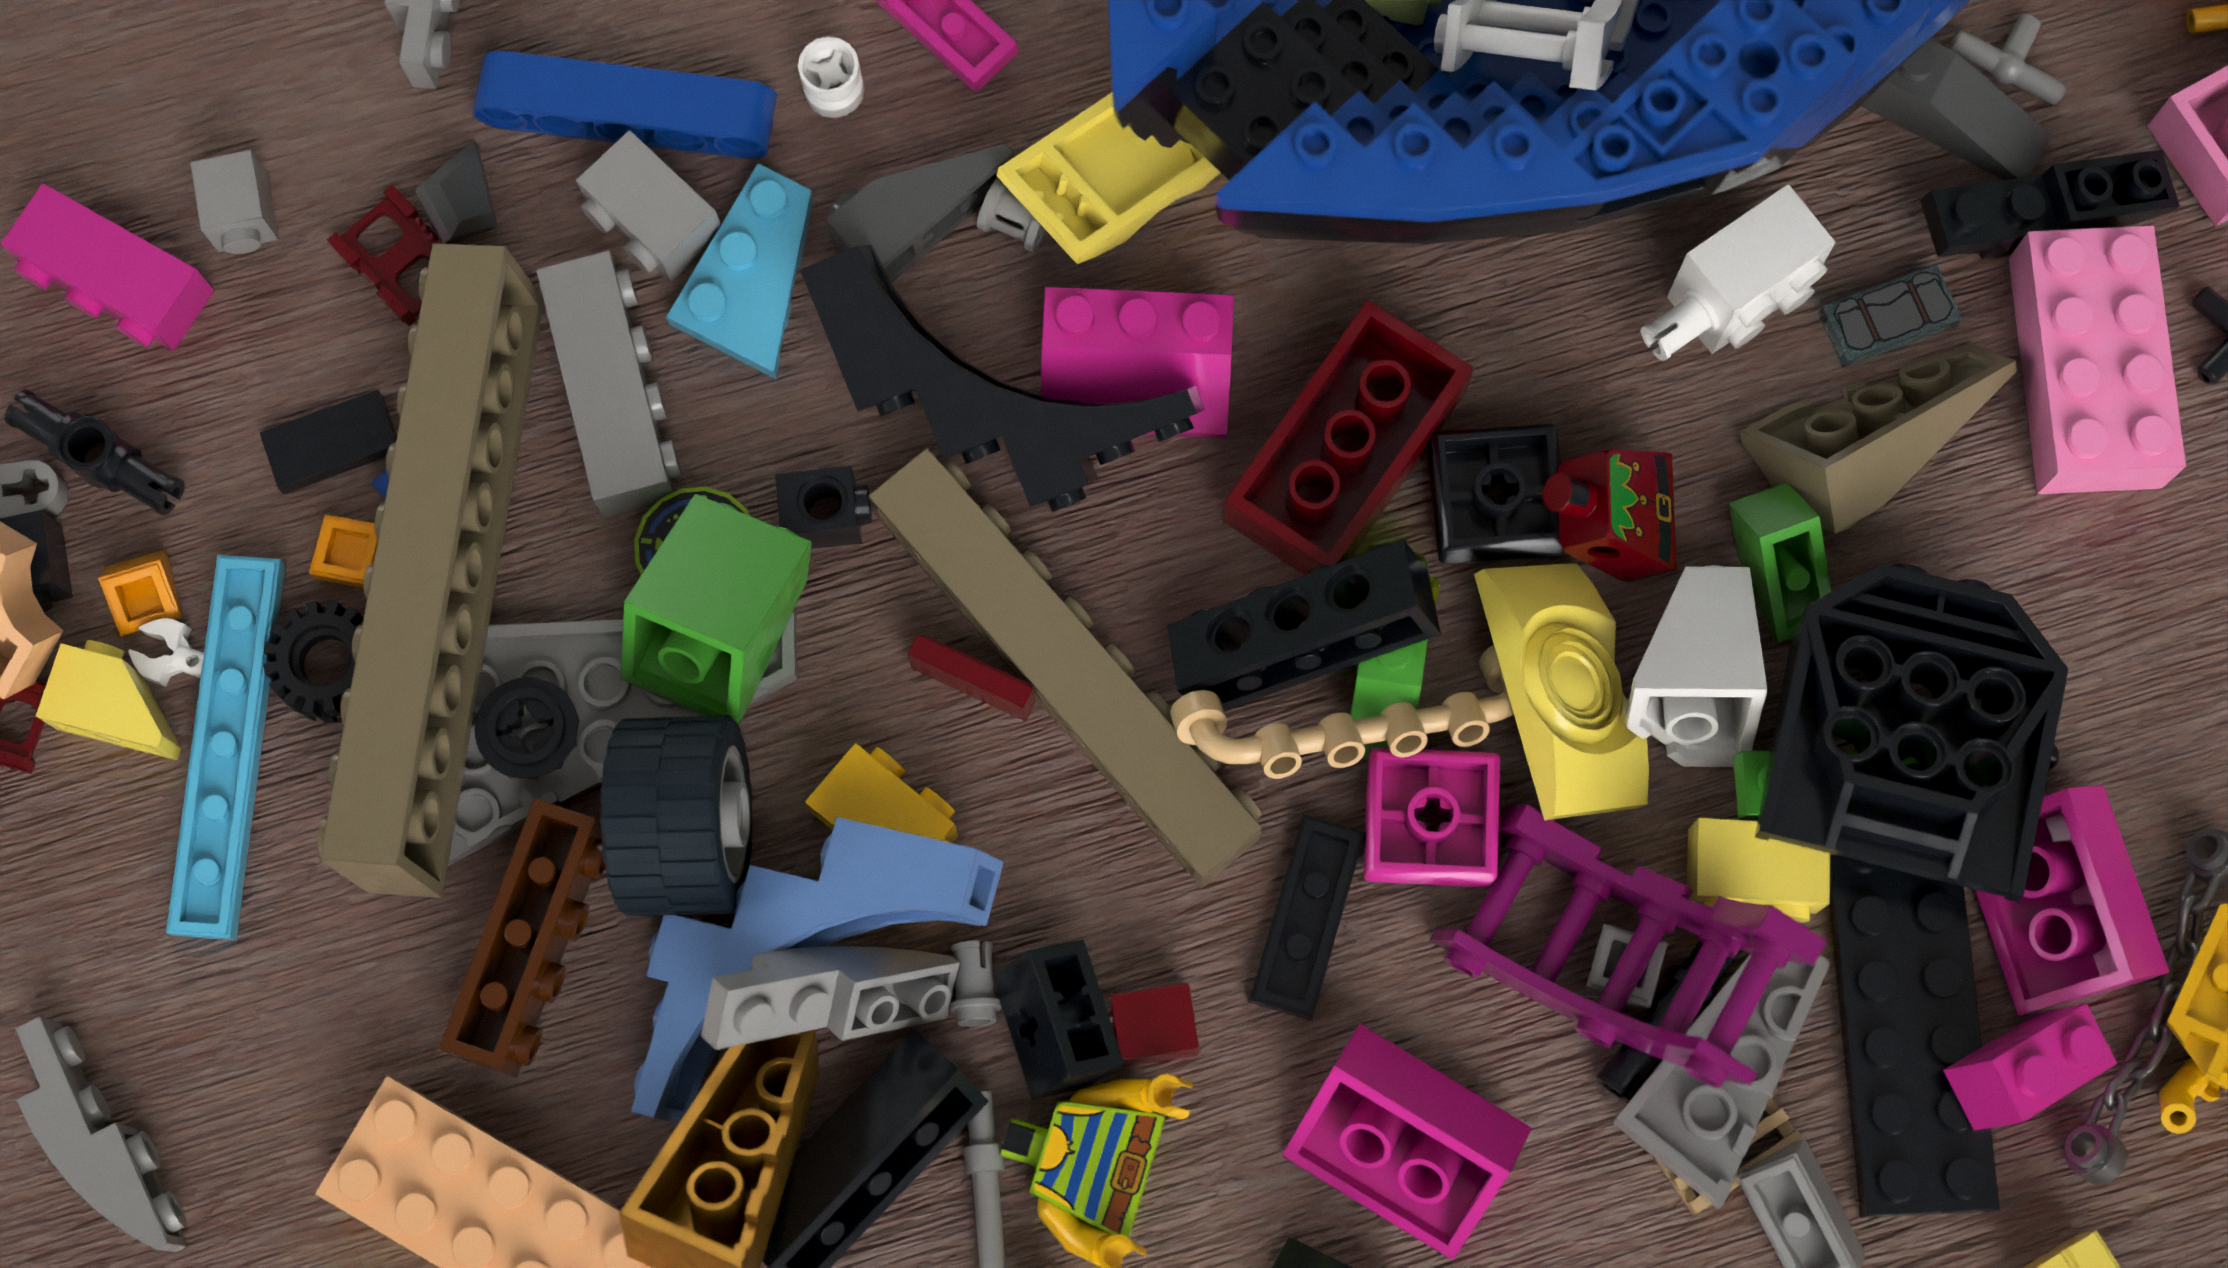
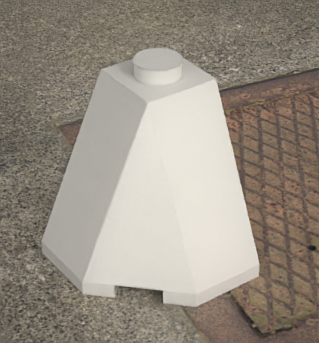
[1626,565,1767,767]

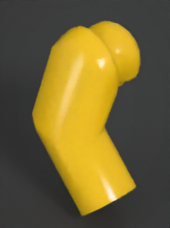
[2158,1059,2220,1134]

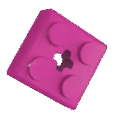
[1364,747,1500,888]

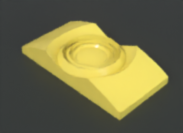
[996,93,1221,264]
[1474,563,1649,821]

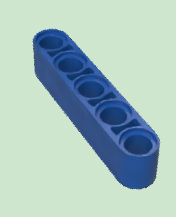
[473,51,777,159]

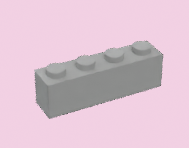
[536,250,682,518]

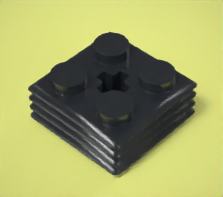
[1428,424,1564,563]

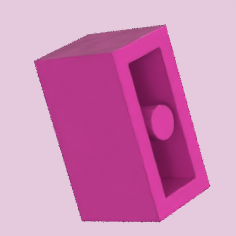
[1943,1003,2117,1130]

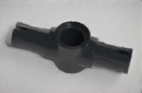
[5,389,185,516]

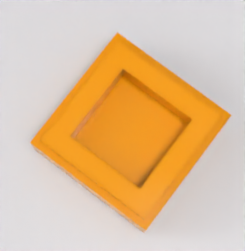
[309,514,378,589]

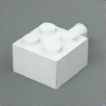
[1641,184,1836,361]

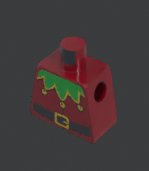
[1543,449,1677,582]

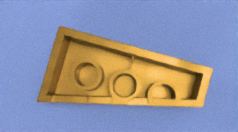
[619,1030,820,1268]

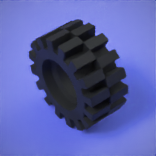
[263,600,364,723]

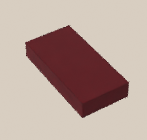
[907,634,1036,722]

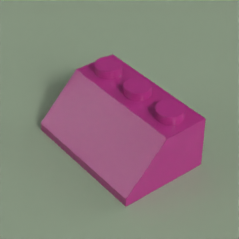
[1041,287,1234,438]
[1975,785,2170,1016]
[1282,1024,1532,1260]

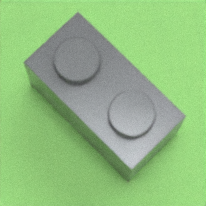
[576,130,721,283]

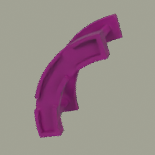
[1430,805,1827,1088]

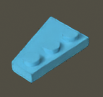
[666,163,814,380]

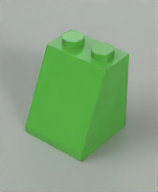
[621,494,812,725]

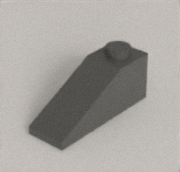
[1861,39,2052,180]
[825,144,1015,283]

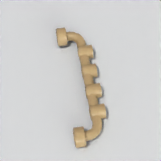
[1170,645,1514,779]

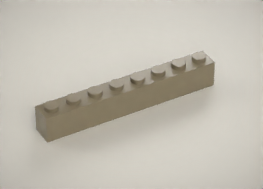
[869,448,1262,889]

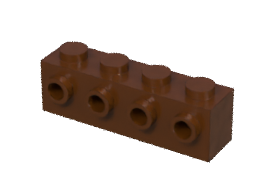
[439,798,606,1078]

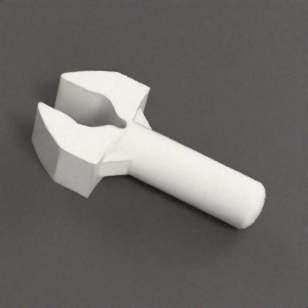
[128,618,204,687]

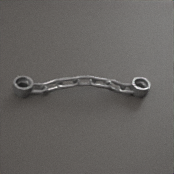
[2065,829,2228,1184]

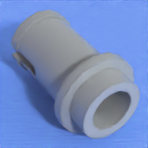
[950,941,1002,1027]

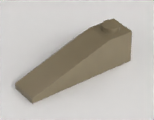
[1740,344,2017,534]

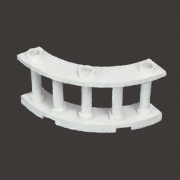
[1434,0,1639,91]

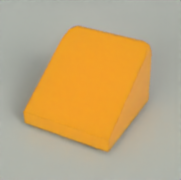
[98,550,183,636]

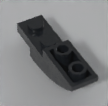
[1920,150,2180,259]

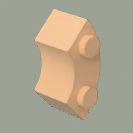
[0,522,63,699]

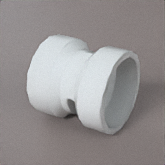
[798,37,865,118]

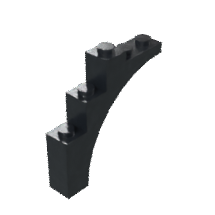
[800,245,1205,512]

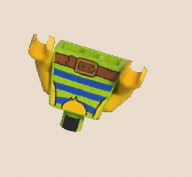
[1001,1074,1193,1268]

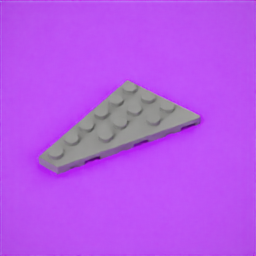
[448,612,798,866]

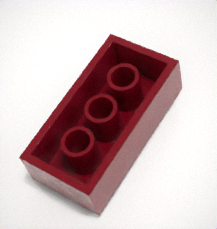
[1223,300,1474,575]

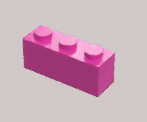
[0,183,214,351]

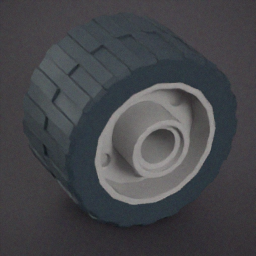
[601,715,753,916]

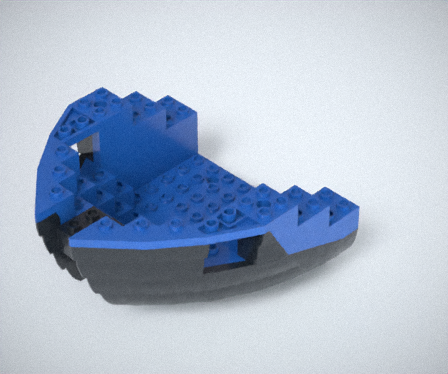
[1108,0,1970,244]

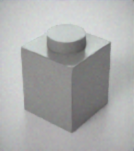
[190,150,279,254]

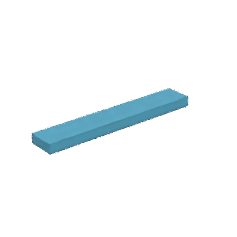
[166,555,286,940]

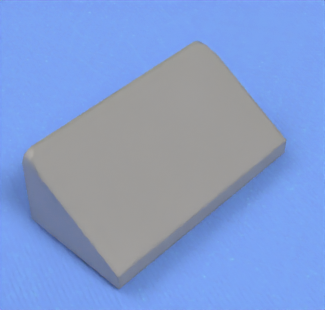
[1736,1139,1865,1268]

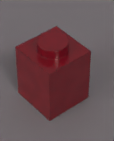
[1108,983,1199,1068]

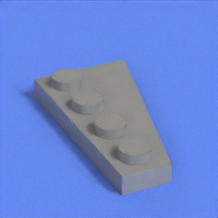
[1613,954,1830,1210]

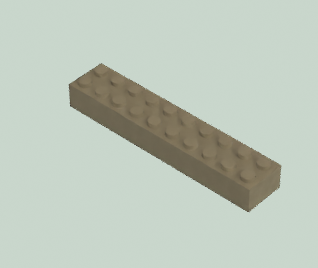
[317,244,544,898]

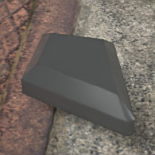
[415,141,497,244]

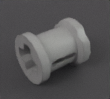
[976,178,1047,253]

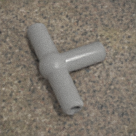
[1948,14,2067,105]

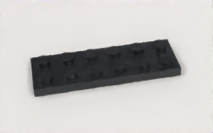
[1829,854,2000,1218]

